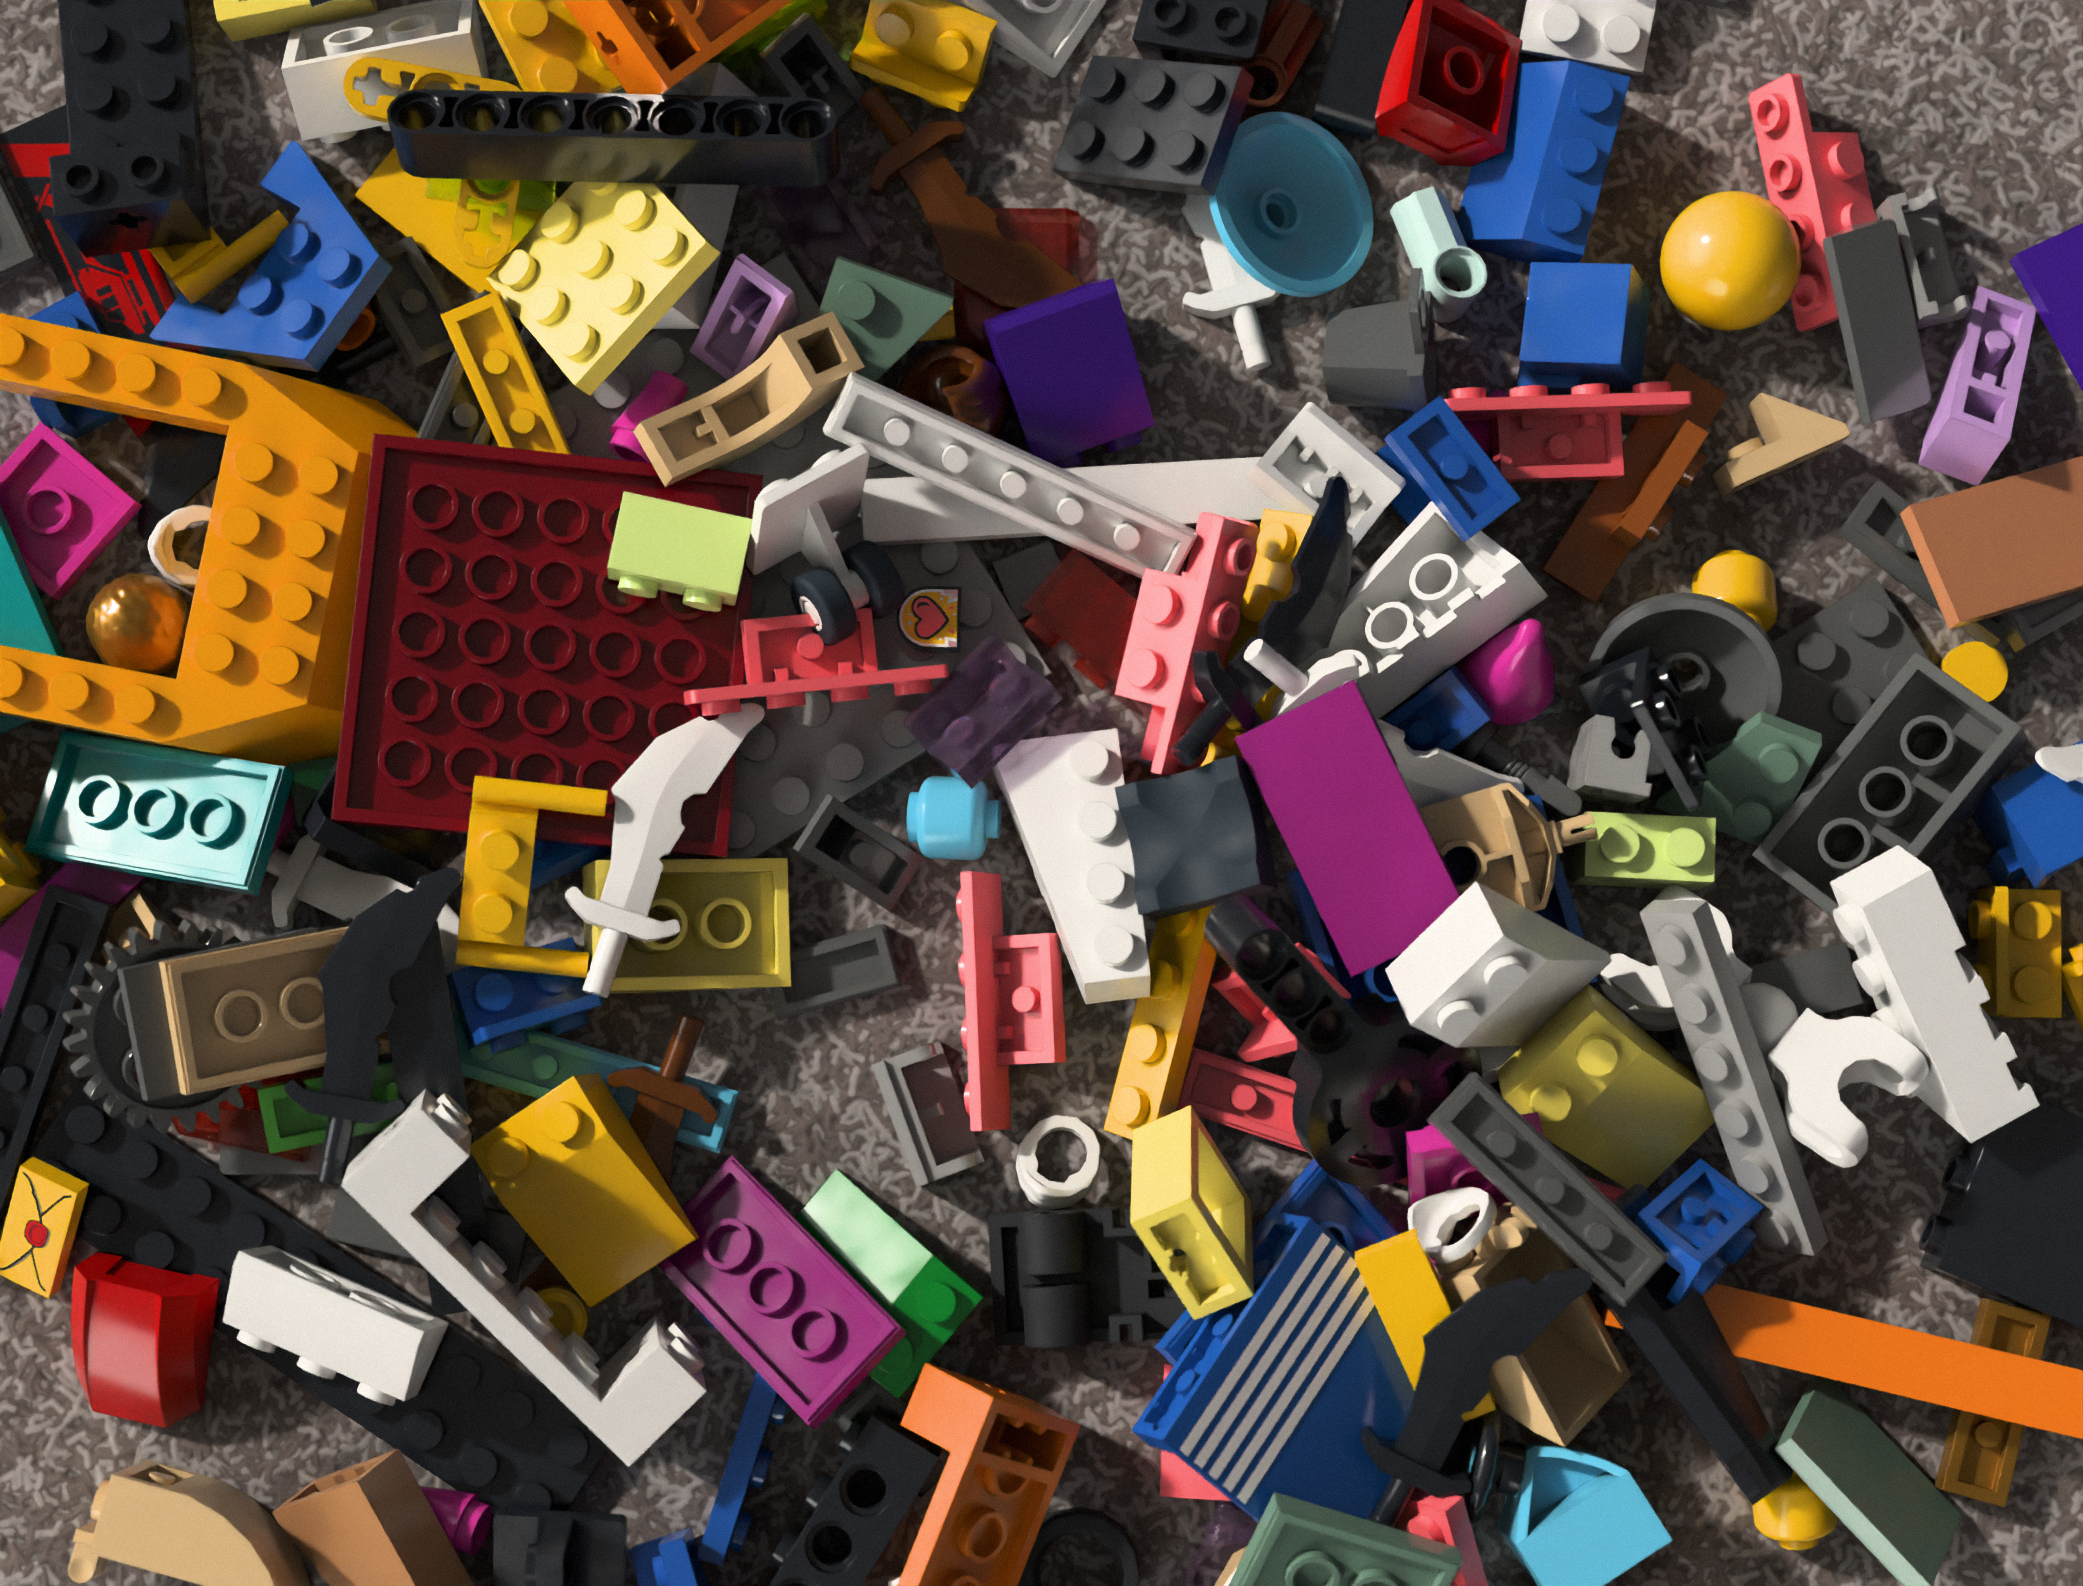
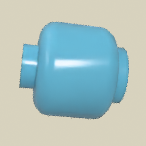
[907,776,1002,860]

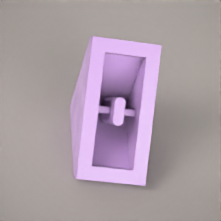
[689,253,800,380]

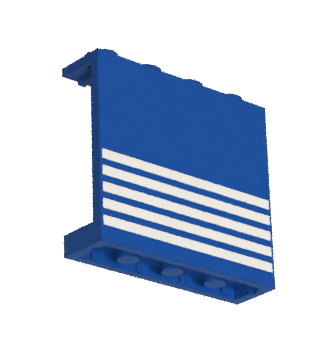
[1131,1212,1415,1523]

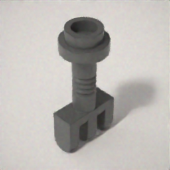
[1454,720,1582,822]

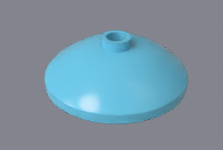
[1209,112,1374,297]

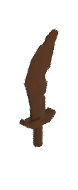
[859,86,1085,309]
[519,1012,721,1292]

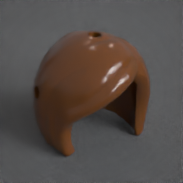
[895,344,1010,439]

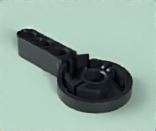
[1204,895,1482,1186]

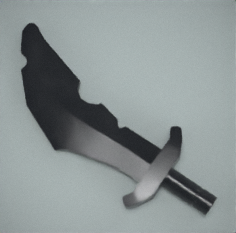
[137,328,399,540]
[1171,476,1353,766]
[285,867,462,1185]
[1360,1268,1593,1528]

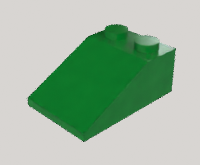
[796,1169,984,1399]

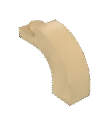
[633,311,865,487]

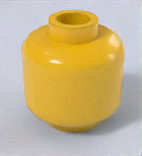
[1691,550,1778,633]
[1752,1470,1839,1550]

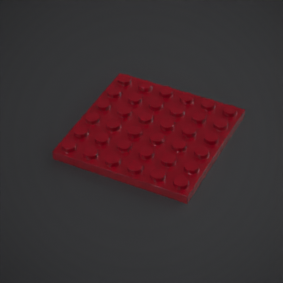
[331,433,763,859]

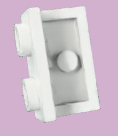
[1246,402,1406,550]

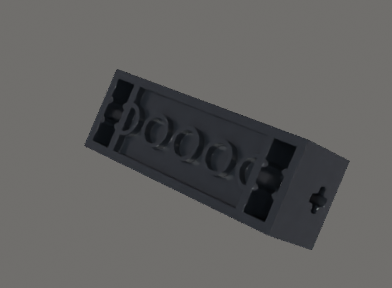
[49,0,211,258]

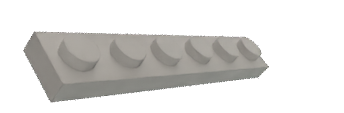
[1639,900,1829,1256]

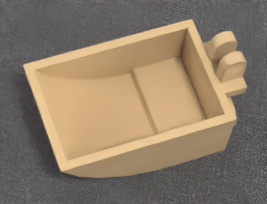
[1433,1202,1631,1447]
[68,1460,311,1586]

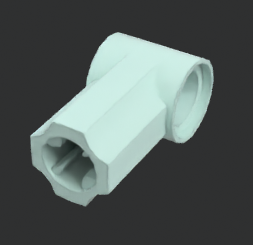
[1390,186,1487,323]

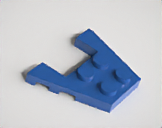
[149,140,393,372]

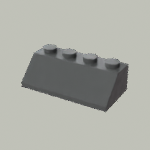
[1752,651,2029,919]

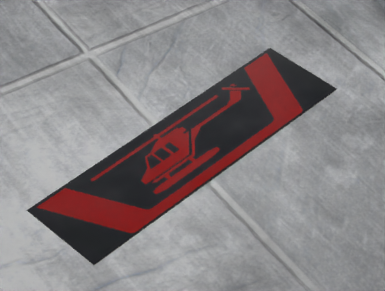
[0,104,201,448]

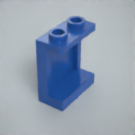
[1374,395,1521,543]

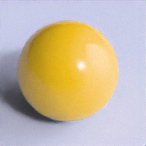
[1660,191,1802,331]

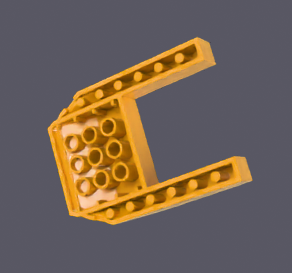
[0,313,418,768]

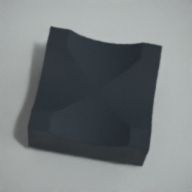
[1115,755,1279,919]

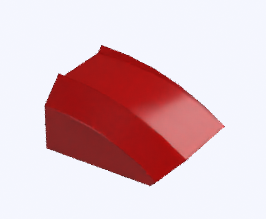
[1375,0,1521,167]
[71,1251,220,1428]

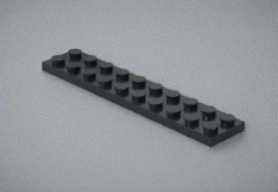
[13,1080,609,1515]

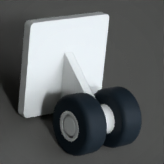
[746,442,904,646]

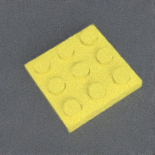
[486,181,721,396]

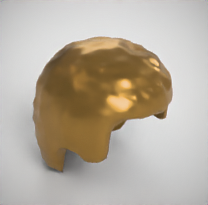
[86,573,190,675]

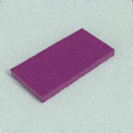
[1235,679,1462,977]
[657,1155,908,1430]

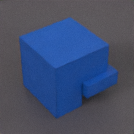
[1517,262,1651,394]
[1972,740,2083,889]

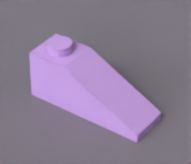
[1918,285,2036,486]

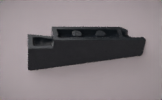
[1598,1184,1793,1505]

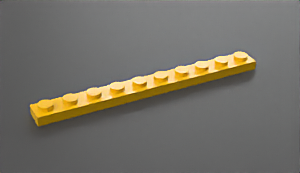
[1103,508,1314,1140]

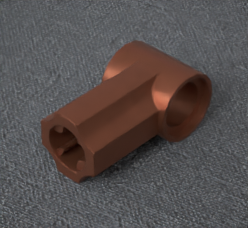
[1237,0,1326,124]

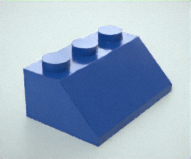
[1457,60,1631,264]

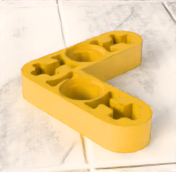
[343,57,522,269]

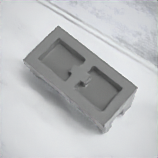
[1874,187,1971,330]
[1566,714,1652,809]
[872,1041,985,1188]

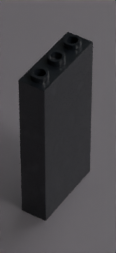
[1919,1098,2083,1332]

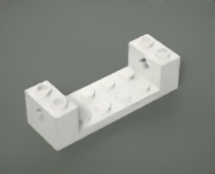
[341,1089,707,1467]

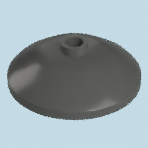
[1586,593,1782,747]

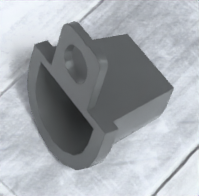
[1322,267,1438,415]

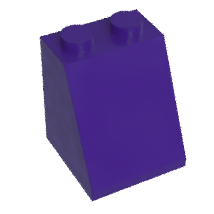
[980,278,1155,468]

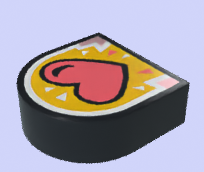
[896,586,961,653]

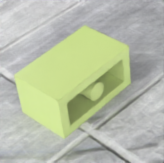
[607,491,752,612]
[1572,811,1716,890]

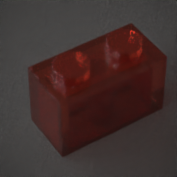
[1020,548,1137,691]

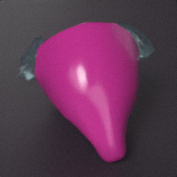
[1444,618,1568,725]

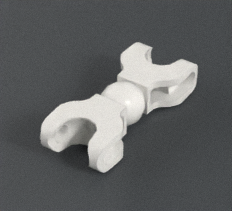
[1593,885,1929,1168]

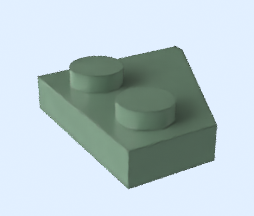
[817,256,954,394]
[1654,711,1822,846]

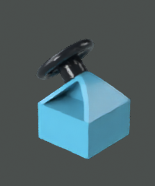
[1457,1402,1672,1586]

